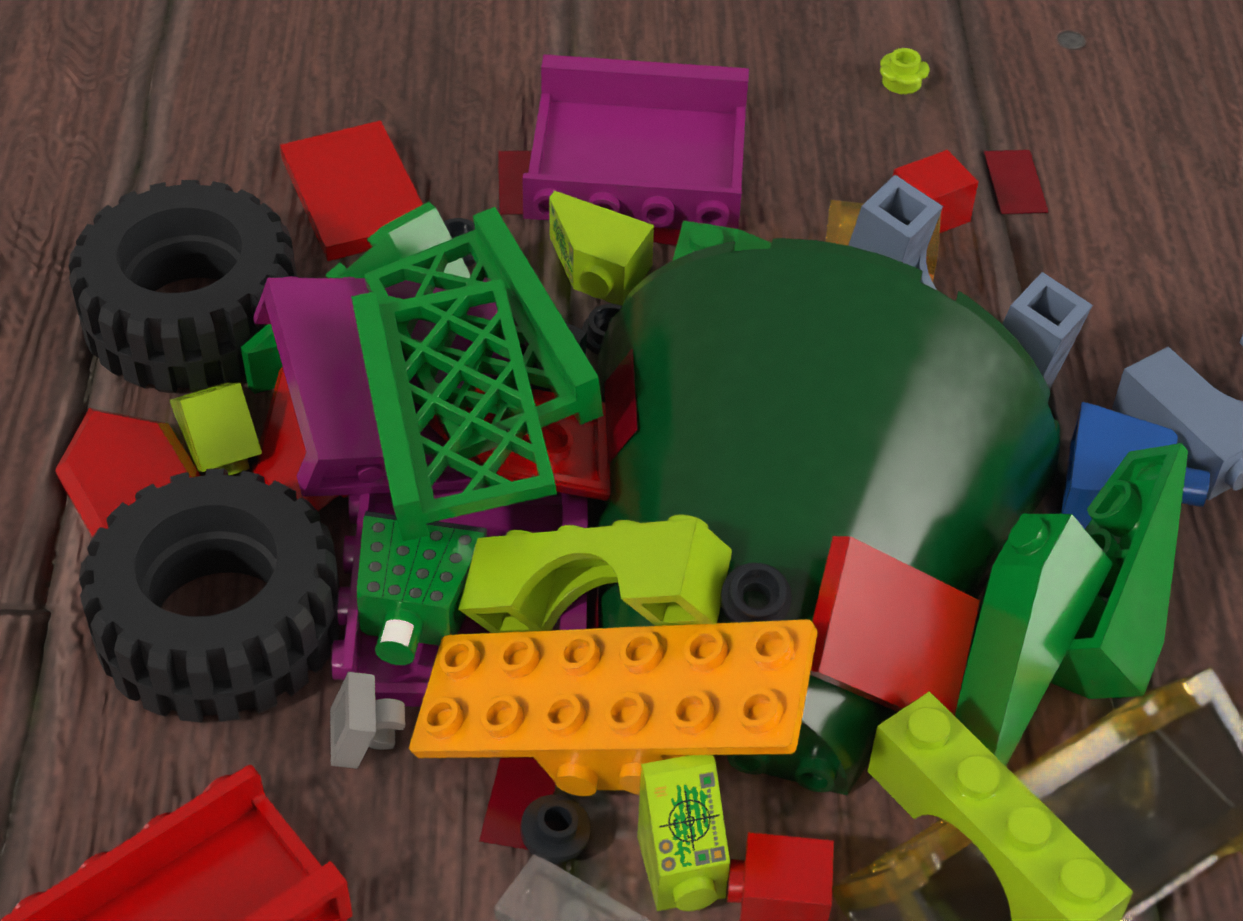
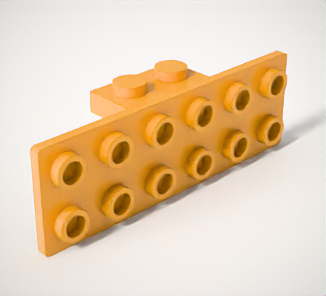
[409,620,817,796]

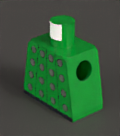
[357,511,487,665]

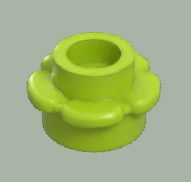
[880,48,929,94]

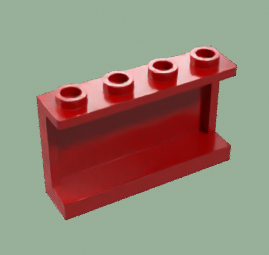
[0,764,353,921]

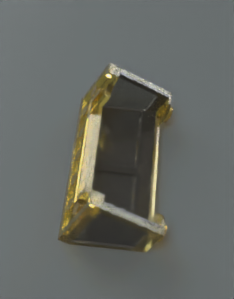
[832,667,1243,921]

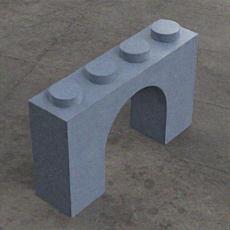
[848,175,1093,390]
[1112,334,1243,500]

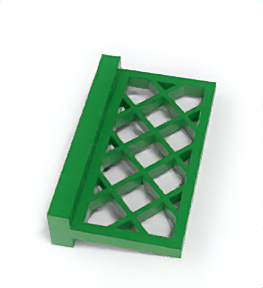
[363,207,603,459]
[351,278,557,541]

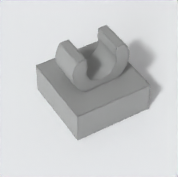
[330,672,405,769]

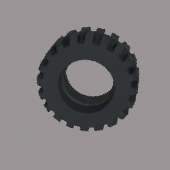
[68,180,297,393]
[79,469,341,723]

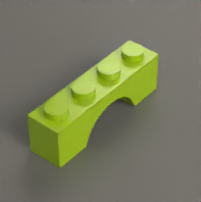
[458,515,732,633]
[868,692,1133,921]

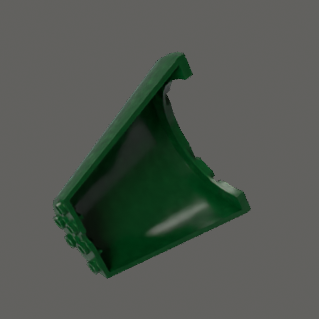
[592,238,1060,796]

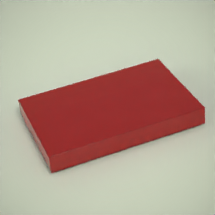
[280,120,423,261]
[810,536,980,716]

